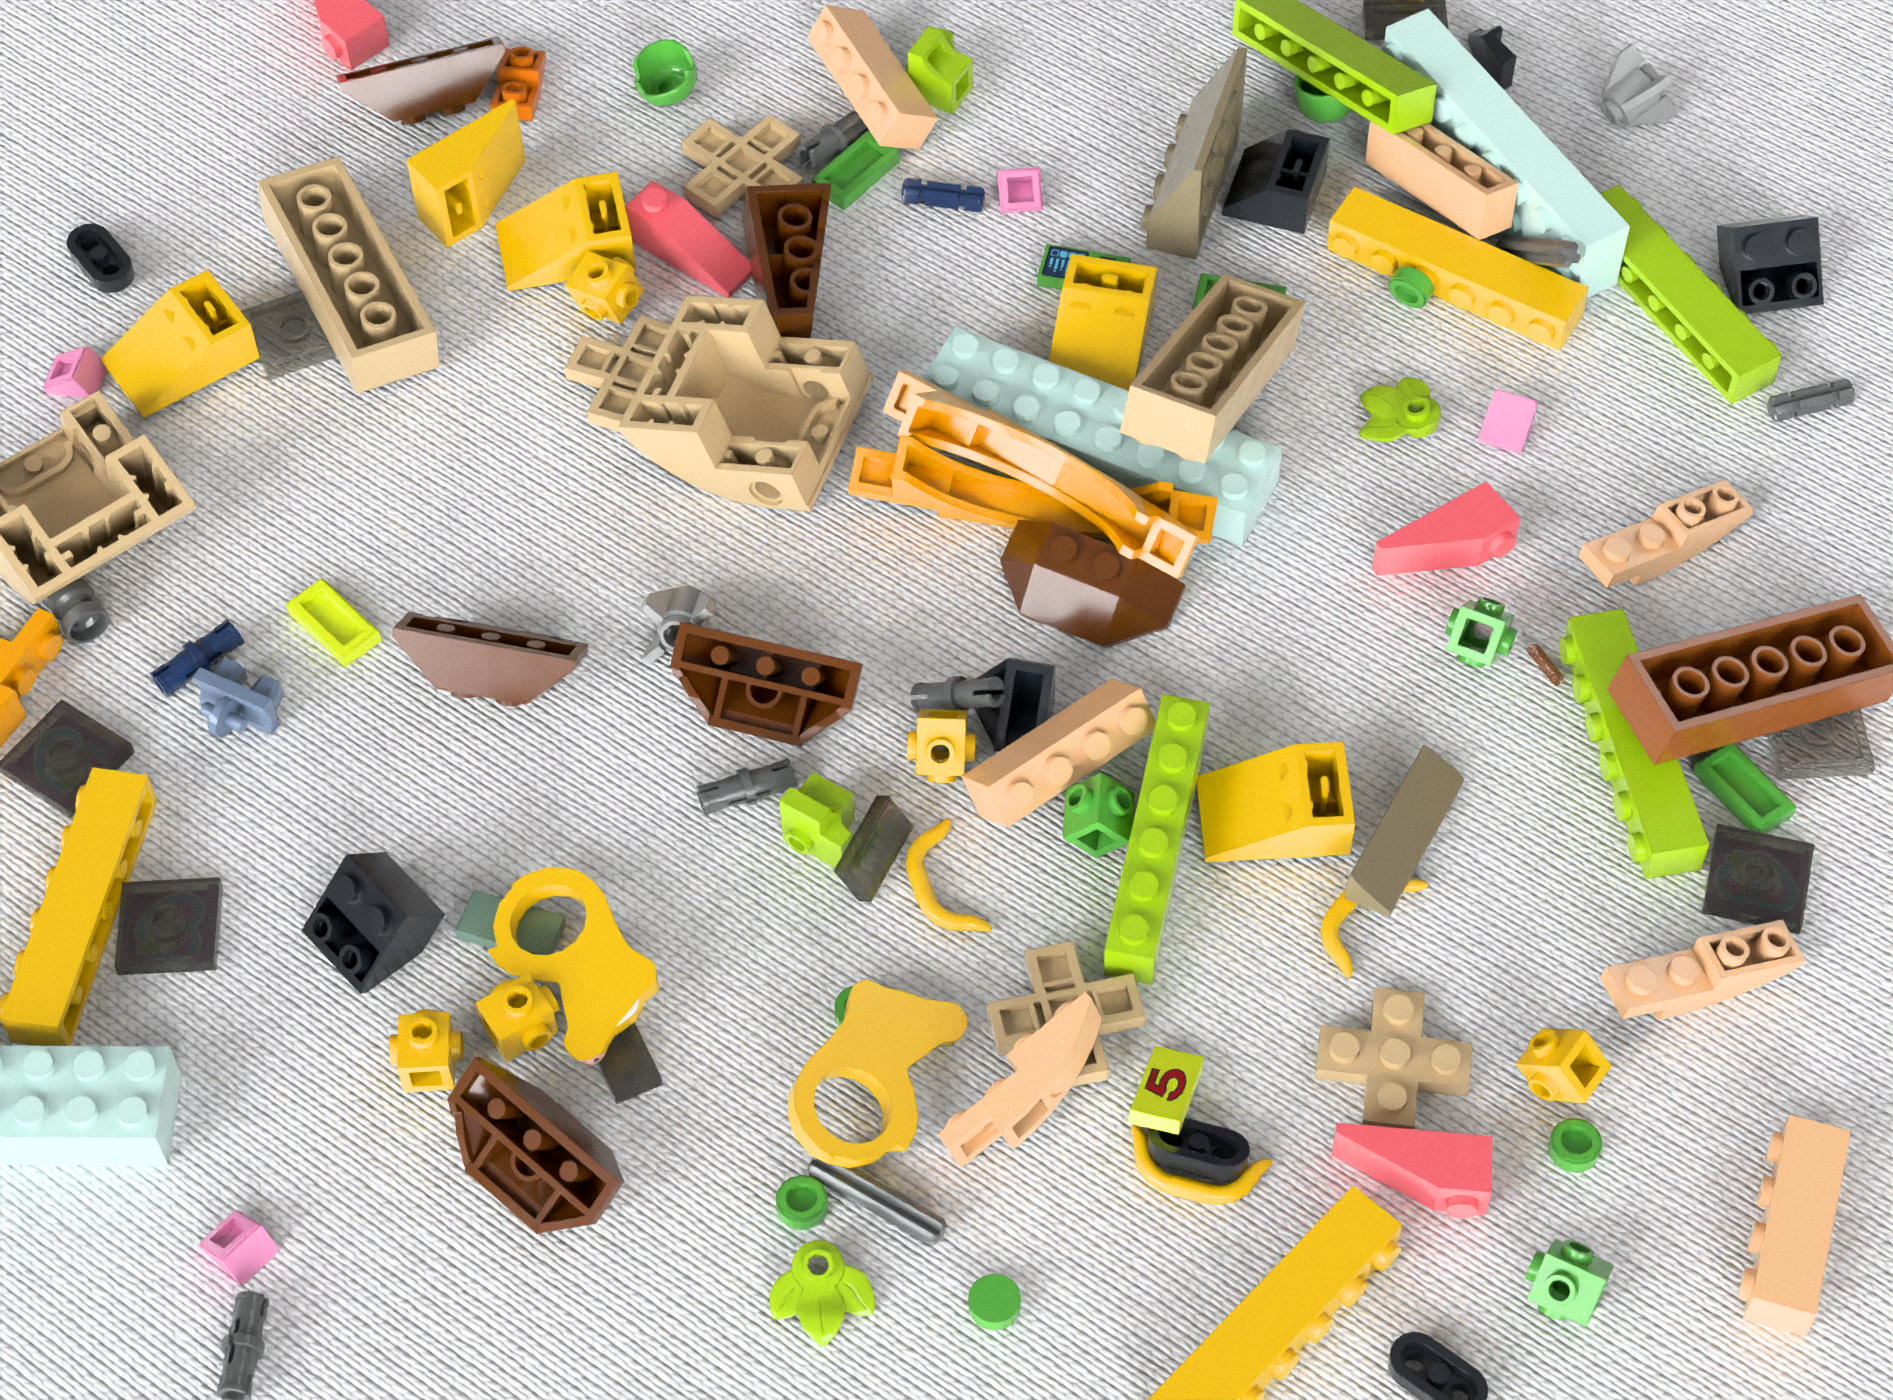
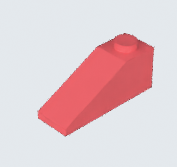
[313,0,390,70]
[625,181,752,298]
[1372,481,1520,576]
[1332,1123,1492,1218]

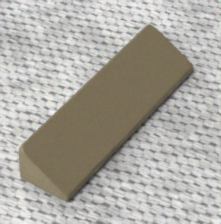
[1344,745,1464,918]

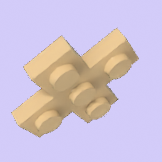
[681,114,804,218]
[564,315,671,432]
[987,941,1146,1087]
[1315,987,1472,1129]

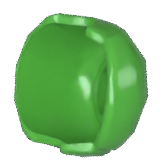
[633,39,697,106]
[1294,75,1352,123]

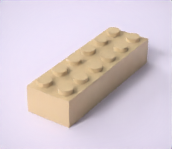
[258,156,439,394]
[1120,273,1306,463]

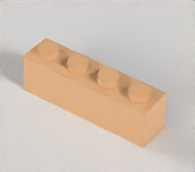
[807,5,938,150]
[1365,121,1519,240]
[961,678,1156,828]
[1738,1114,1851,1337]

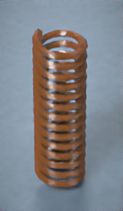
[1527,644,1564,686]

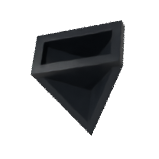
[974,657,1056,752]

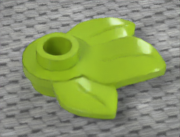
[1359,377,1441,442]
[770,1240,875,1346]

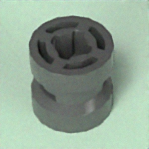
[47,579,110,644]

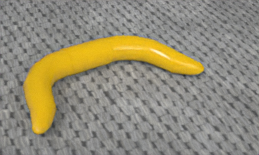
[905,818,992,932]
[1320,878,1428,978]
[1131,1125,1273,1205]

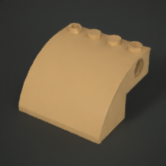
[618,296,874,511]
[0,390,196,604]

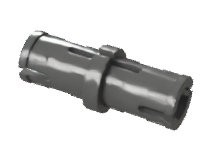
[911,676,1005,712]
[696,758,797,815]
[216,1291,269,1400]

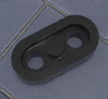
[66,224,135,293]
[1147,1118,1250,1181]
[1388,1332,1488,1400]

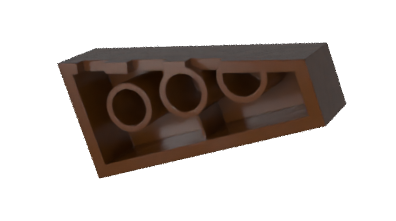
[743,183,831,338]

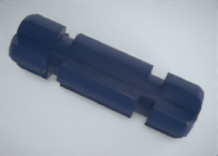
[901,178,985,212]

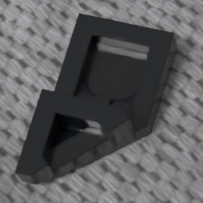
[1468,25,1517,90]

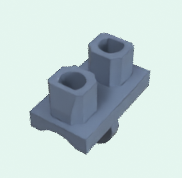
[192,657,284,738]

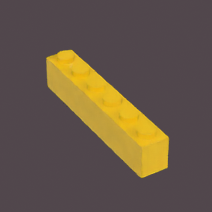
[1327,186,1589,350]
[0,767,157,1046]
[1148,1186,1402,1400]

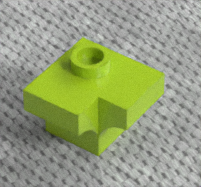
[906,26,973,114]
[779,772,855,872]

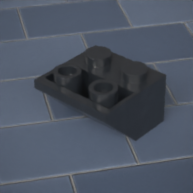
[1222,129,1330,234]
[1716,215,1824,314]
[301,852,445,994]

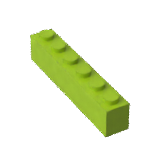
[1232,0,1437,135]
[1600,184,1782,405]
[1559,609,1709,879]
[1104,694,1210,985]

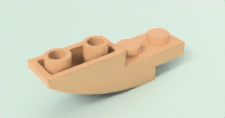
[1578,479,1754,588]
[1600,919,1806,1020]
[938,992,1102,1167]

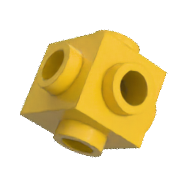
[565,251,644,324]
[907,709,976,783]
[476,972,560,1062]
[389,1009,464,1092]
[1516,1028,1612,1103]

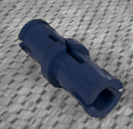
[149,619,244,698]

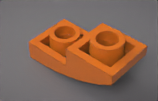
[490,47,546,121]

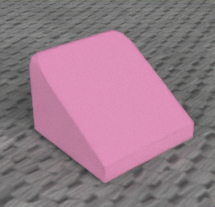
[996,167,1043,214]
[43,346,107,398]
[1478,390,1537,454]
[198,1210,279,1284]

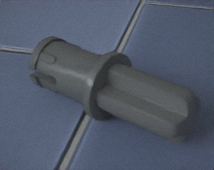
[796,111,869,170]

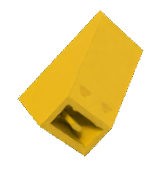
[406,99,526,248]
[495,171,636,291]
[1049,254,1157,391]
[101,270,260,418]
[1196,741,1355,862]

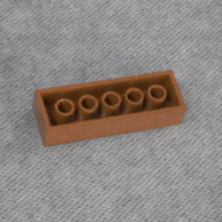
[1607,594,1893,765]

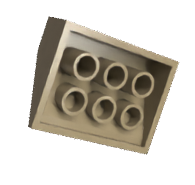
[1141,47,1247,259]

